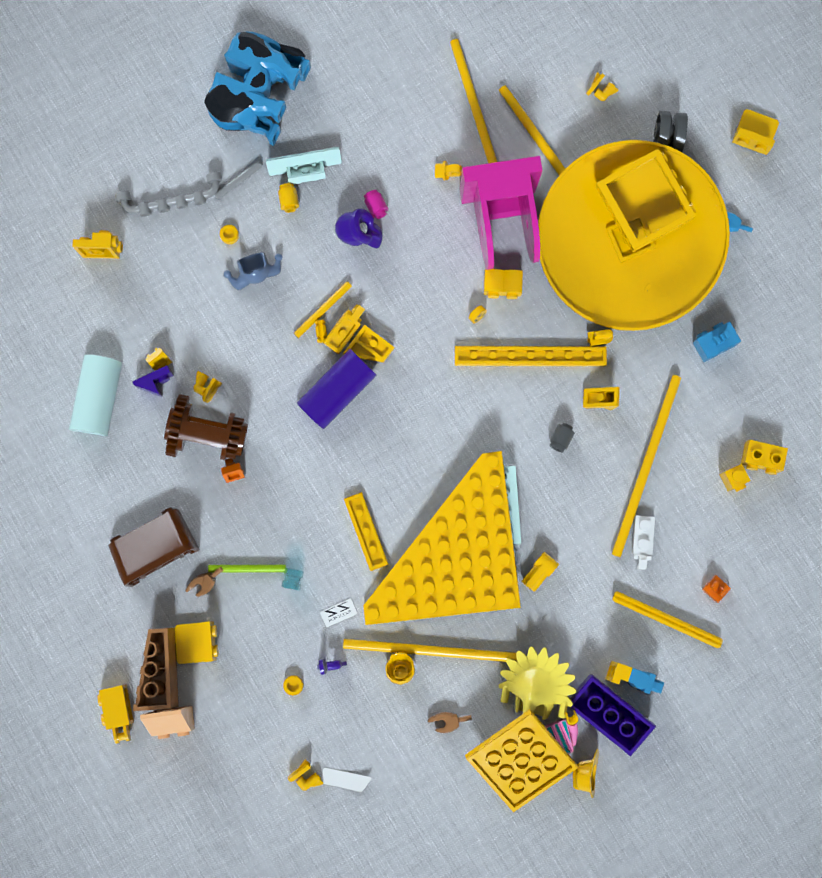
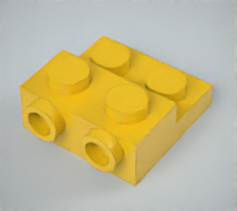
[72,230,123,259]

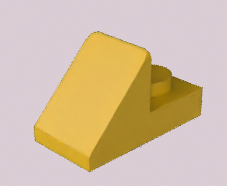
[583,387,620,410]

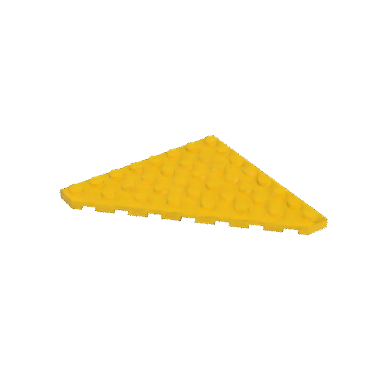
[363,451,521,625]

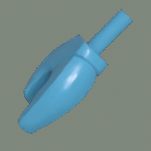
[727,212,753,233]

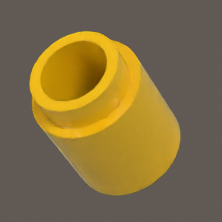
[278,183,299,213]

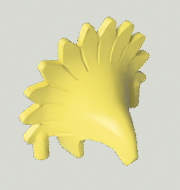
[499,646,577,720]

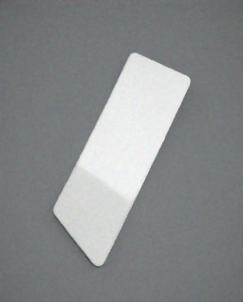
[321,768,371,792]

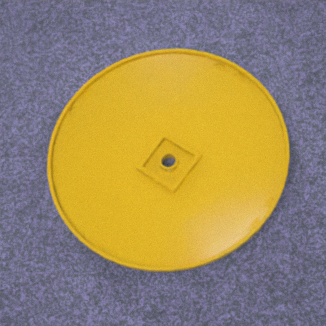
[538,140,730,331]

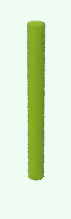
[208,565,286,573]

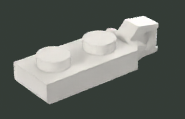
[632,515,655,570]

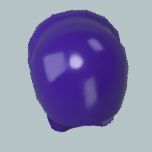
[335,208,383,249]

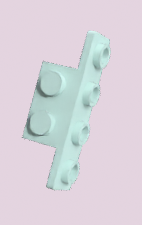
[266,147,342,184]

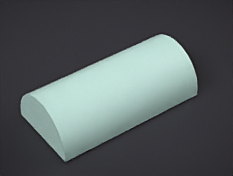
[69,355,122,437]

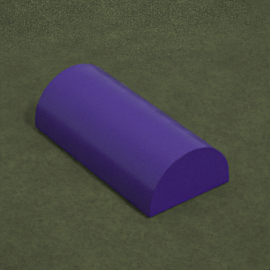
[297,349,377,429]
[570,674,656,757]

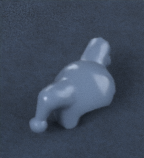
[223,252,283,290]

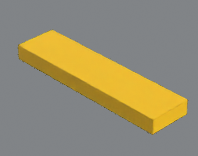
[344,492,389,571]

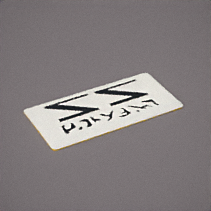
[320,598,357,627]

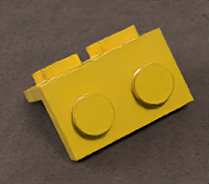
[732,109,779,155]
[175,621,219,664]

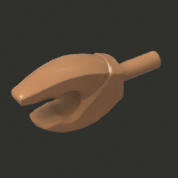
[185,567,223,597]
[428,712,472,733]

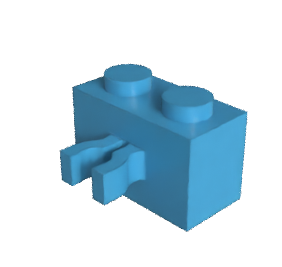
[693,322,741,362]

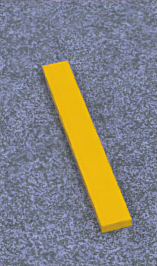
[455,346,607,366]

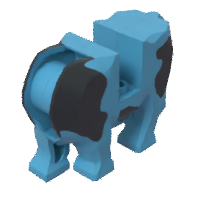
[204,31,311,146]

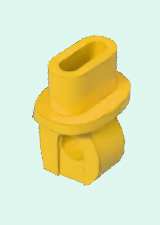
[435,161,462,180]

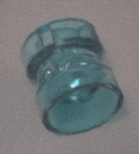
[281,568,304,591]

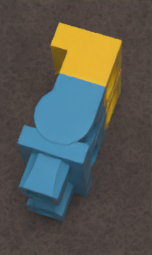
[605,661,664,694]

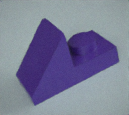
[132,365,174,397]

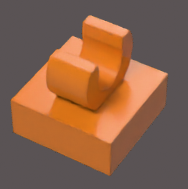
[221,458,245,483]
[702,575,731,603]

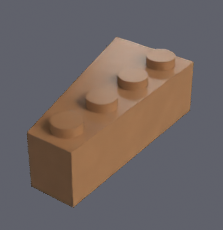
[133,628,179,711]

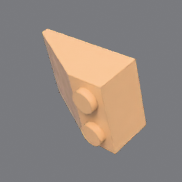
[140,706,195,739]

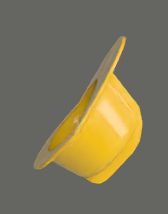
[573,749,599,798]

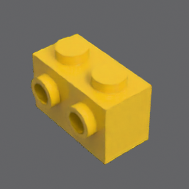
[741,440,788,475]

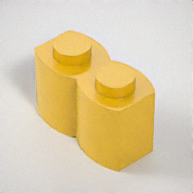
[484,269,523,299]

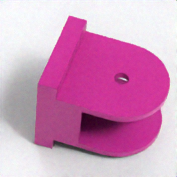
[460,156,543,270]

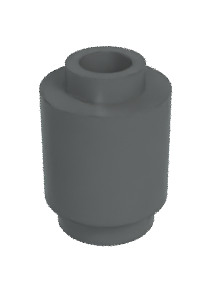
[549,423,575,453]

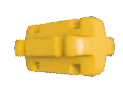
[315,320,327,343]

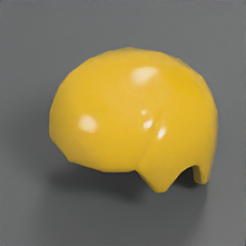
[385,652,415,685]

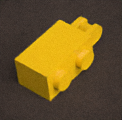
[97,684,134,744]

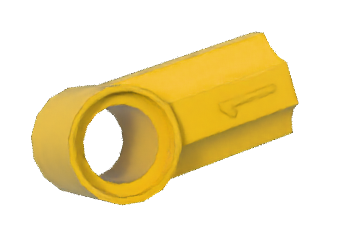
[521,551,559,592]

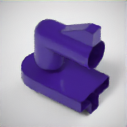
[317,659,347,675]

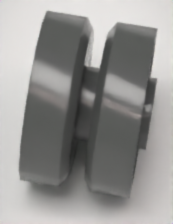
[653,111,688,152]

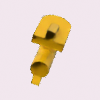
[586,72,619,101]
[587,329,613,346]
[193,371,222,403]
[287,759,323,791]

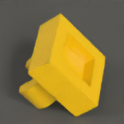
[145,348,172,371]

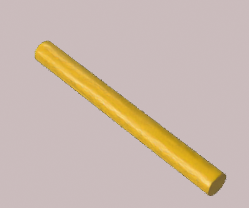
[293,281,352,339]

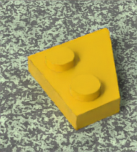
[343,325,395,363]

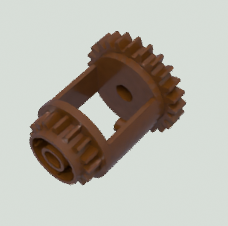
[164,394,248,461]

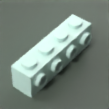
[504,466,521,545]

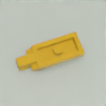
[322,304,365,354]

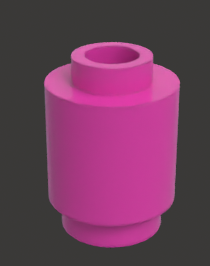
[364,189,389,219]

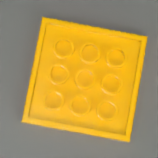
[465,709,578,812]

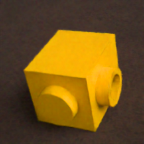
[719,464,751,492]

